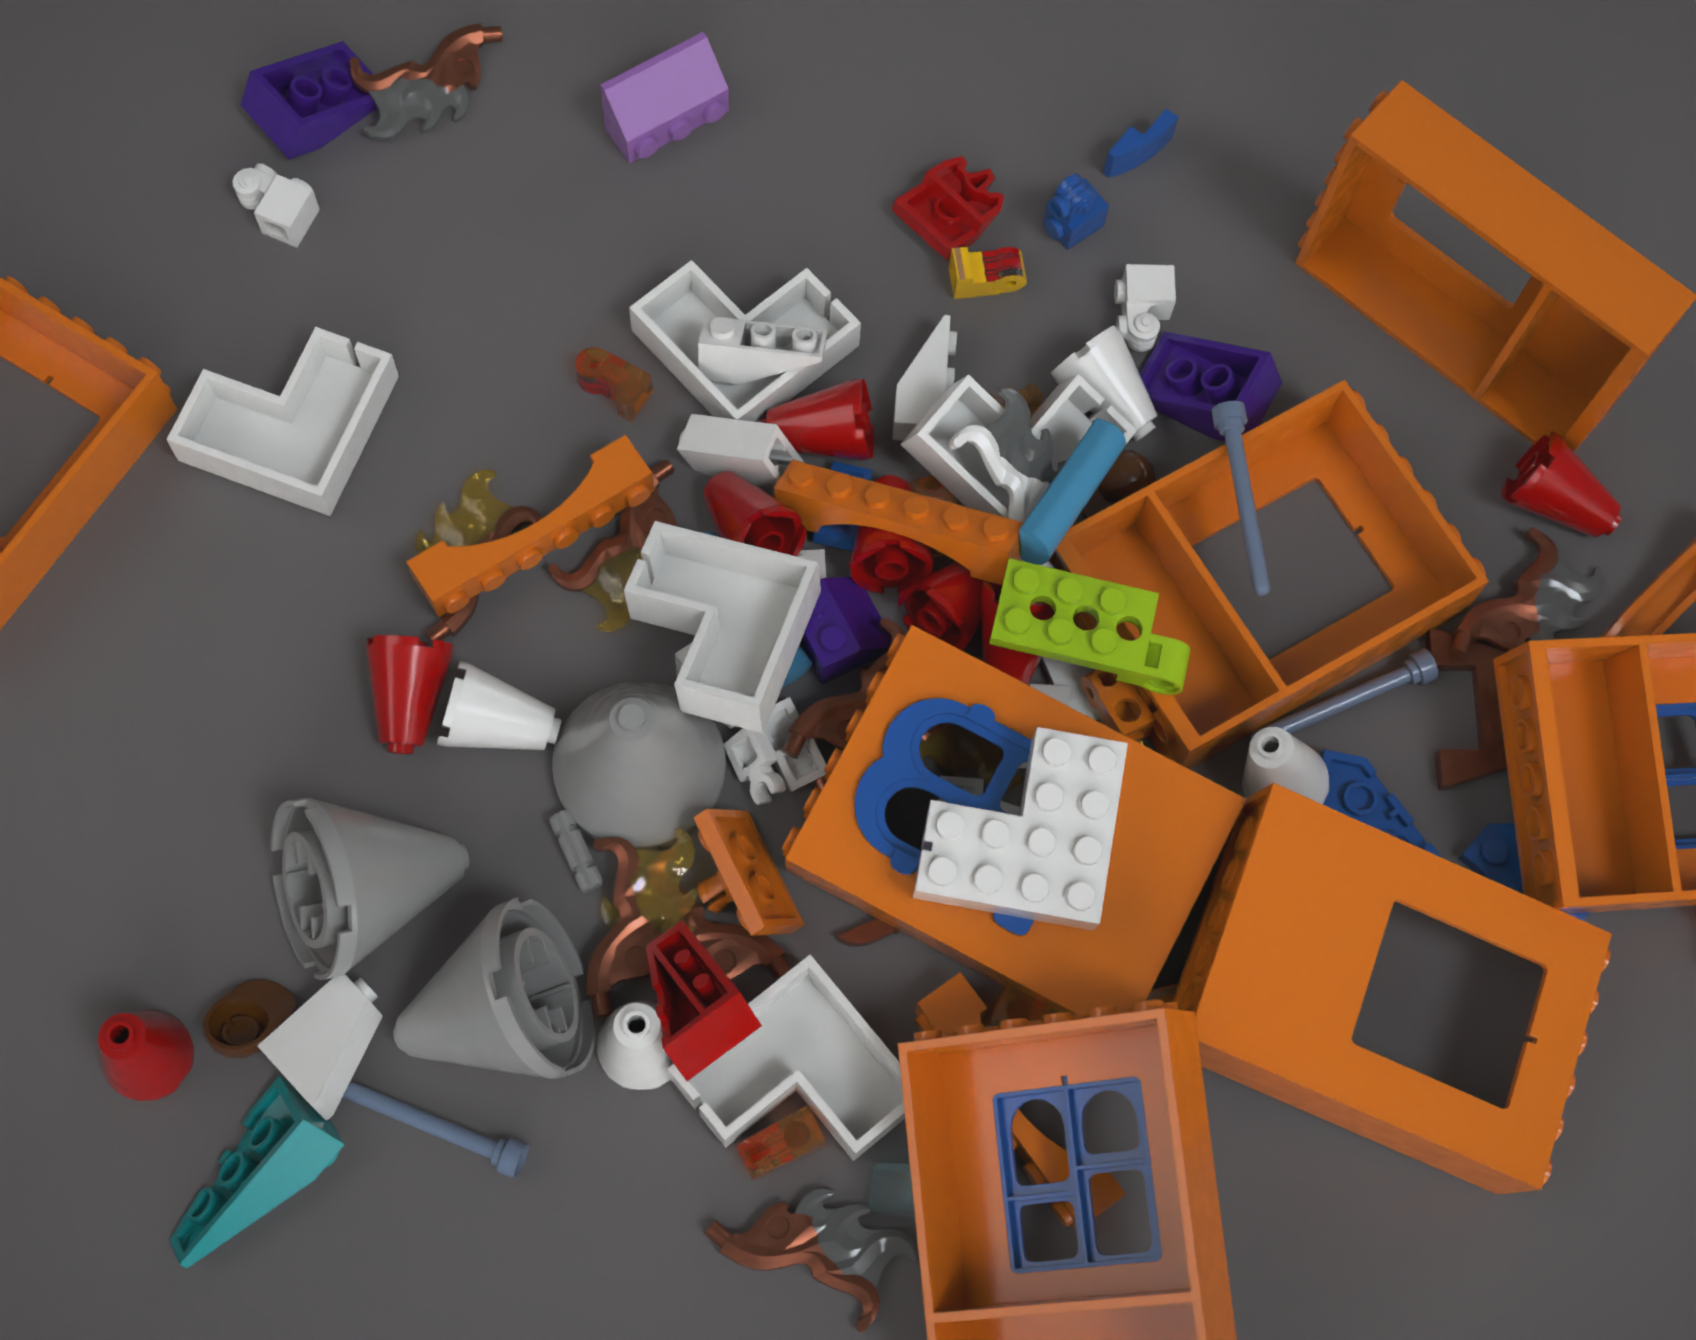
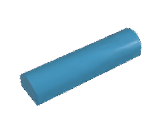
[1019,418,1126,565]

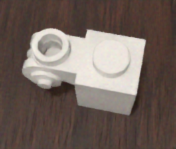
[233,163,320,247]
[1114,264,1176,352]

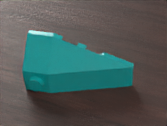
[170,1075,345,1269]

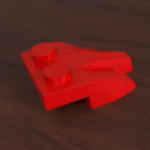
[892,156,1005,261]

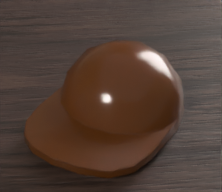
[1081,450,1156,519]
[203,979,297,1059]

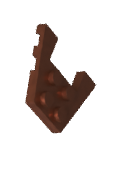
[1425,629,1507,790]

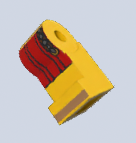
[948,247,1027,299]

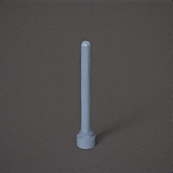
[1211,401,1270,596]
[1248,648,1439,743]
[342,1081,530,1179]

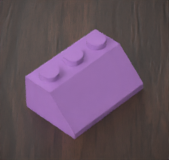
[600,32,729,163]

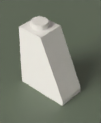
[677,414,804,497]
[258,974,383,1121]

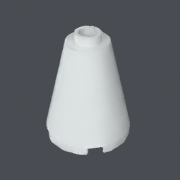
[1051,325,1158,442]
[437,661,561,750]
[1242,727,1329,804]
[597,1000,673,1090]

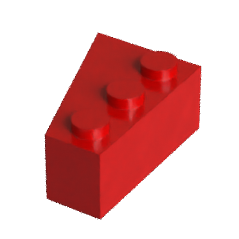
[645,920,762,1082]

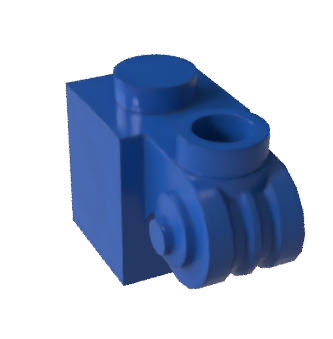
[1043,173,1109,250]

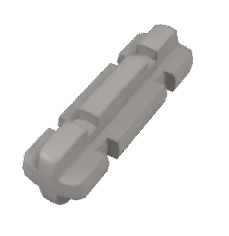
[549,809,603,893]

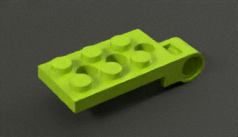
[989,558,1191,695]

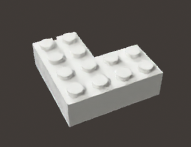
[629,260,861,422]
[166,327,399,516]
[900,373,1137,518]
[624,521,821,734]
[913,727,1128,931]
[667,955,905,1161]

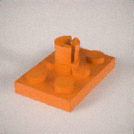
[693,809,805,936]

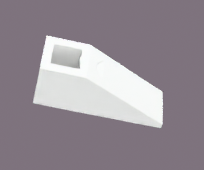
[698,315,828,384]
[892,315,957,440]

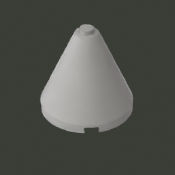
[552,681,726,848]
[271,797,469,980]
[393,897,596,1079]

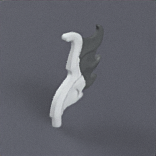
[948,388,1066,569]

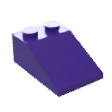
[240,41,377,160]
[1140,331,1282,441]

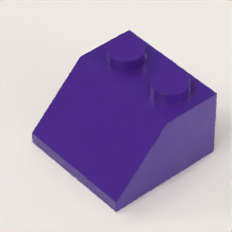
[800,577,891,685]

